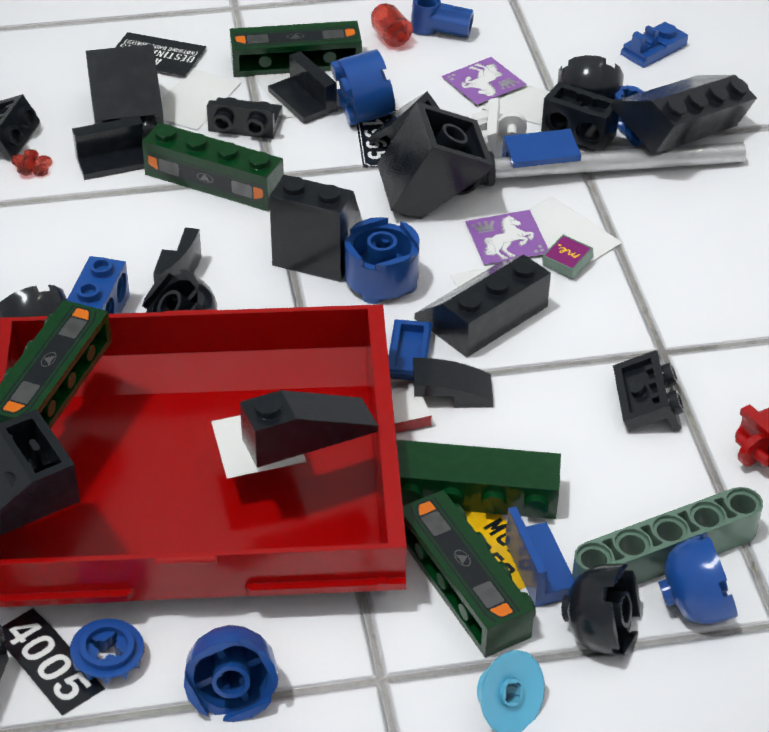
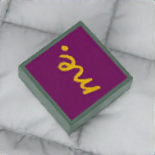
[542,234,594,279]

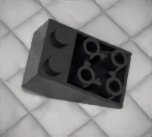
[0,409,80,536]

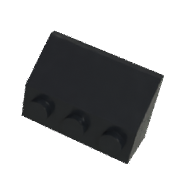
[414,254,551,358]

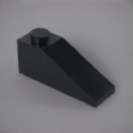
[240,390,378,468]

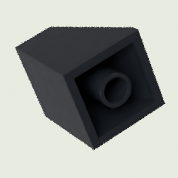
[85,44,164,135]
[377,102,494,219]
[269,175,362,282]

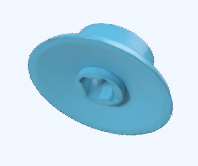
[477,650,545,732]

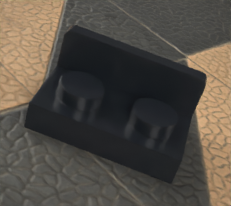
[0,94,40,160]
[206,97,283,139]
[613,350,685,432]

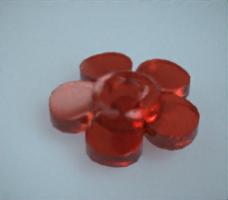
[11,149,52,176]

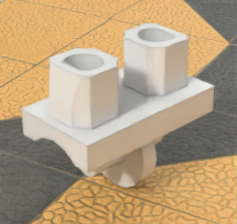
[472,97,527,158]

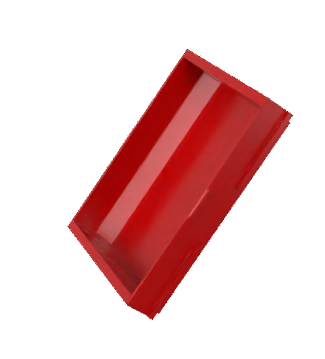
[0,304,407,607]

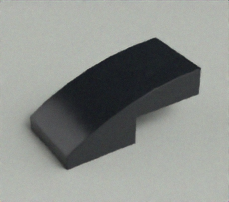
[153,227,202,284]
[413,358,493,408]

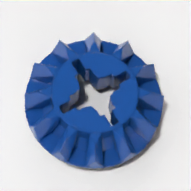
[70,618,144,684]

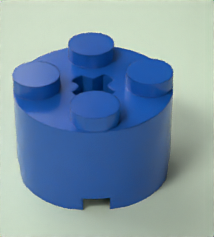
[330,49,395,126]
[344,217,420,304]

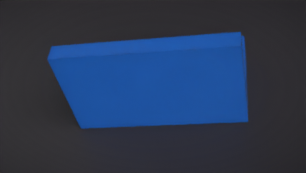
[502,129,581,168]
[505,507,575,607]

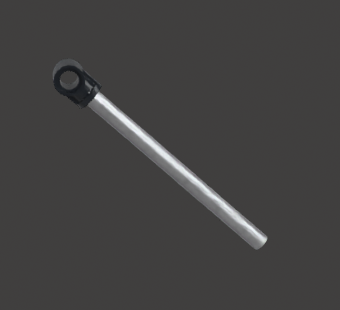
[456,142,746,195]

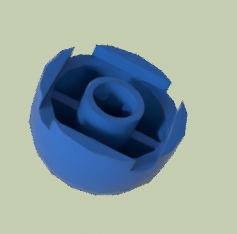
[658,532,738,625]
[184,625,279,722]

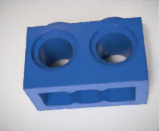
[67,256,130,314]

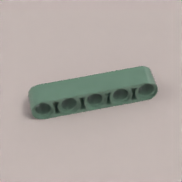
[572,487,763,584]

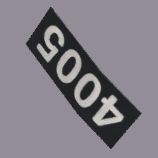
[2,608,105,715]

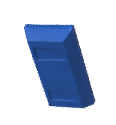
[388,319,432,381]

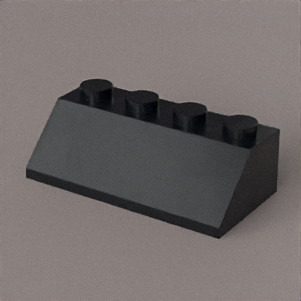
[611,75,757,154]

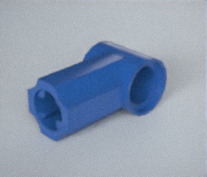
[410,0,474,38]

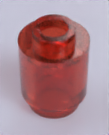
[371,3,413,47]

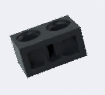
[541,82,619,151]

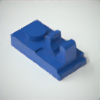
[620,22,688,68]

